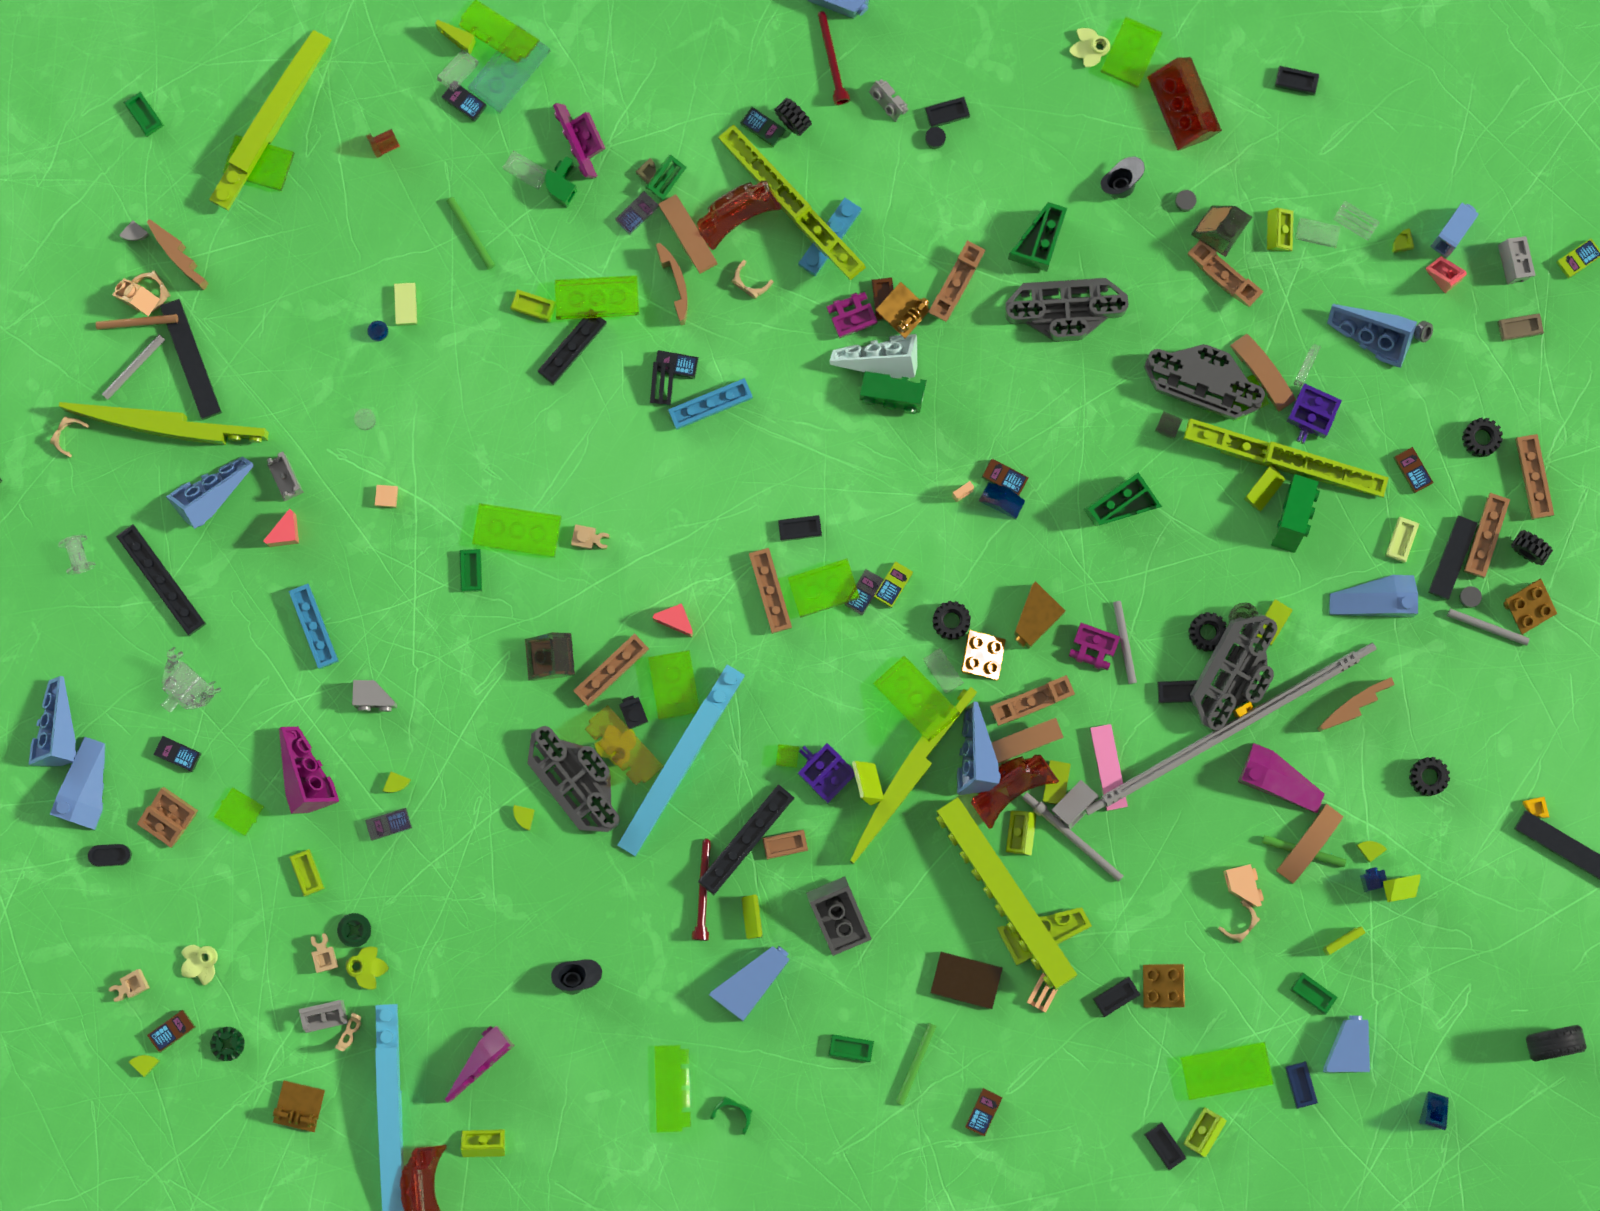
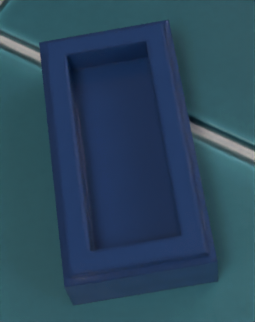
[1285,1061,1318,1109]

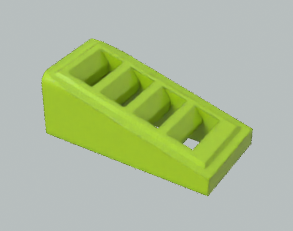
[435,20,476,55]

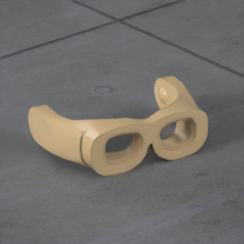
[732,260,774,299]
[132,271,171,312]
[50,416,89,458]
[1218,900,1260,943]
[335,1013,361,1051]

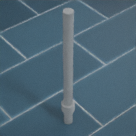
[1022,792,1124,882]

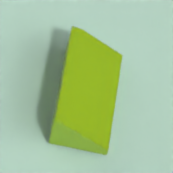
[1267,207,1293,251]
[1244,465,1286,512]
[852,761,884,805]
[1006,810,1036,855]
[1383,874,1420,902]
[741,894,763,939]
[1183,1107,1226,1157]
[461,1130,505,1157]

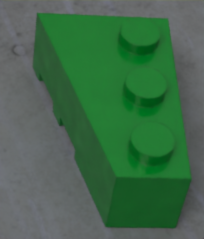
[1008,202,1067,272]
[859,371,927,414]
[1083,472,1162,526]
[1271,474,1320,553]

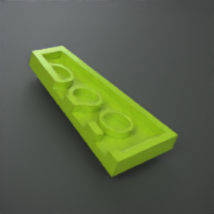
[997,907,1092,966]

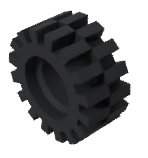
[774,98,812,136]
[1462,418,1503,457]
[1511,530,1553,566]
[932,601,971,640]
[1188,612,1227,652]
[1409,757,1450,796]

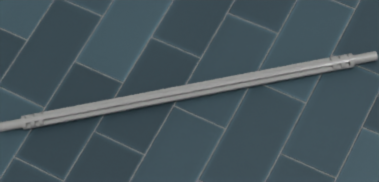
[1085,643,1377,816]

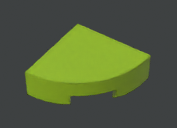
[1392,228,1414,253]
[383,772,411,793]
[513,805,535,831]
[1356,841,1387,863]
[129,1055,160,1077]

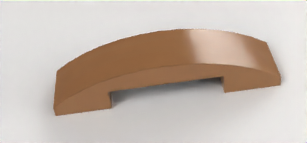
[1188,239,1264,307]
[928,240,985,322]
[656,243,688,326]
[1230,334,1296,412]
[990,675,1075,726]
[1276,804,1344,884]

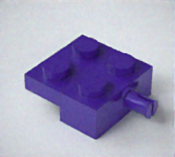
[1286,383,1342,444]
[798,743,855,804]

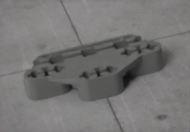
[1005,278,1129,342]
[1144,344,1265,420]
[1190,614,1277,730]
[527,726,620,832]

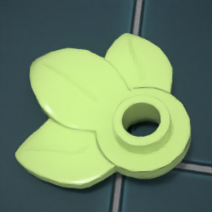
[1069,28,1110,67]
[181,945,218,985]

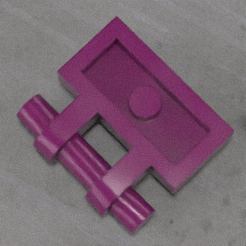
[826,291,878,339]
[1069,623,1120,671]

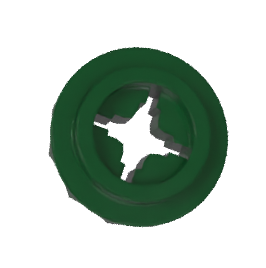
[337,913,372,947]
[210,1027,245,1061]

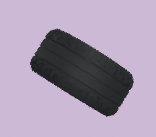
[1526,1025,1586,1062]

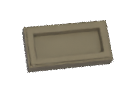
[1498,313,1544,341]

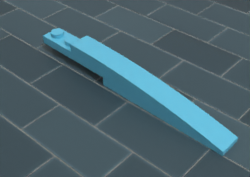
[617,665,745,856]
[375,1004,405,1211]

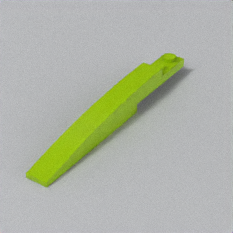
[209,30,332,211]
[718,124,866,281]
[59,402,269,445]
[1183,418,1389,498]
[850,687,977,864]

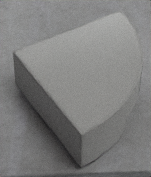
[119,220,149,241]

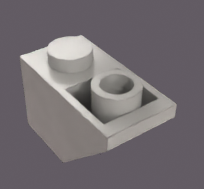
[352,680,397,712]

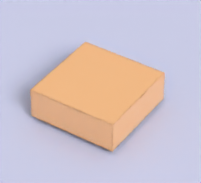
[952,481,974,502]
[375,485,398,508]

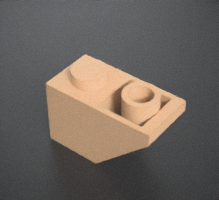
[113,278,160,316]
[1223,864,1264,908]

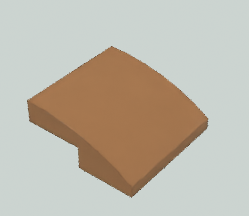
[137,787,198,848]

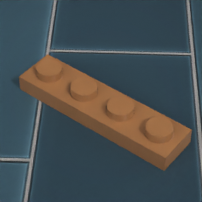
[1515,434,1554,520]
[1464,493,1510,579]
[749,548,792,634]
[573,633,649,706]

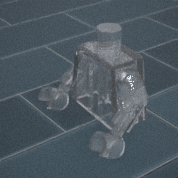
[161,647,221,713]

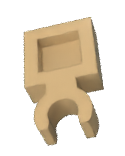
[571,524,610,550]
[311,933,338,973]
[109,969,149,1002]

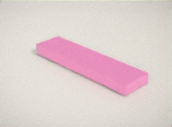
[1090,724,1128,811]

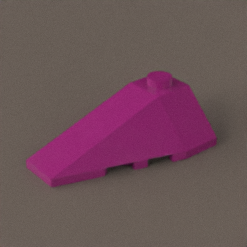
[279,726,339,814]
[1238,743,1325,814]
[445,1026,515,1103]

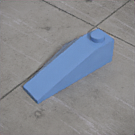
[1327,304,1417,368]
[166,457,253,529]
[1329,575,1418,617]
[29,676,76,766]
[957,702,1001,795]
[50,737,105,830]

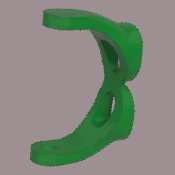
[710,1096,753,1135]

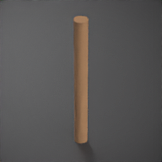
[96,314,178,330]

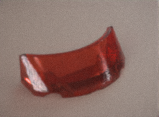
[697,181,782,250]
[971,755,1059,830]
[400,1144,447,1211]

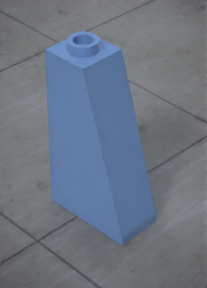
[709,946,790,1021]

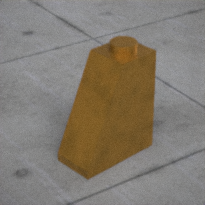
[1014,581,1066,648]

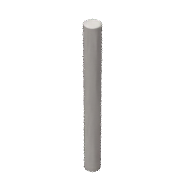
[102,335,165,400]
[1113,601,1137,684]
[1447,609,1530,646]

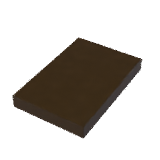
[930,952,1003,1009]

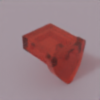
[366,129,400,158]

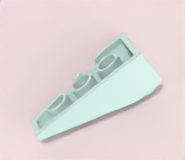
[830,334,917,378]

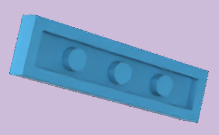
[798,198,862,276]
[668,378,753,430]
[289,584,339,669]

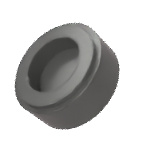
[1175,190,1197,212]
[1414,321,1433,342]
[1459,586,1482,608]

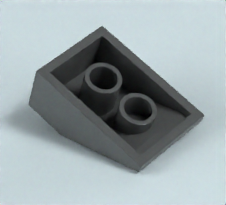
[806,876,872,956]

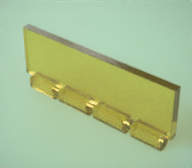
[585,705,664,785]

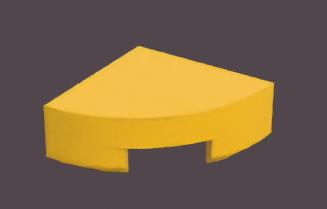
[1232,701,1253,717]
[1522,797,1549,818]

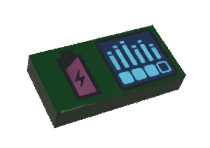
[740,107,786,147]

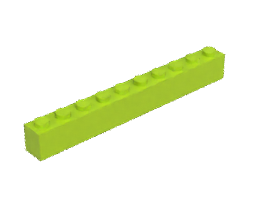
[936,797,1077,991]

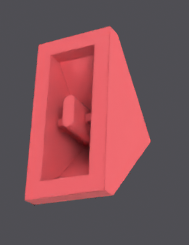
[1425,256,1467,293]
[263,509,299,547]
[653,603,693,637]

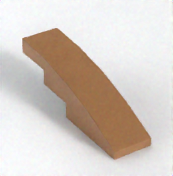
[658,194,717,274]
[147,219,208,290]
[1318,677,1395,732]
[992,718,1063,763]

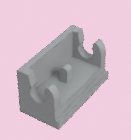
[1498,236,1536,285]
[267,451,304,501]
[1052,780,1099,830]
[299,1000,348,1033]

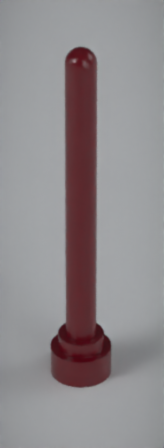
[818,11,850,105]
[692,838,711,941]

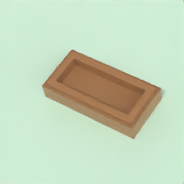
[762,830,808,860]

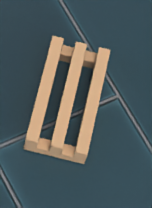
[1026,972,1058,1013]

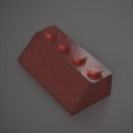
[1147,57,1222,150]

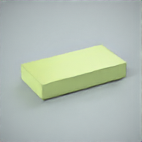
[394,283,417,326]
[1385,517,1419,563]

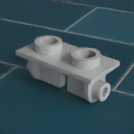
[869,79,909,122]

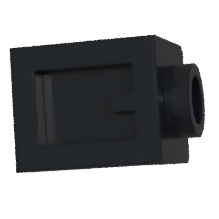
[619,695,648,729]

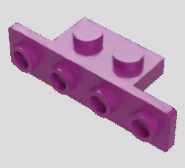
[553,103,606,179]

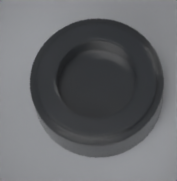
[925,127,946,149]

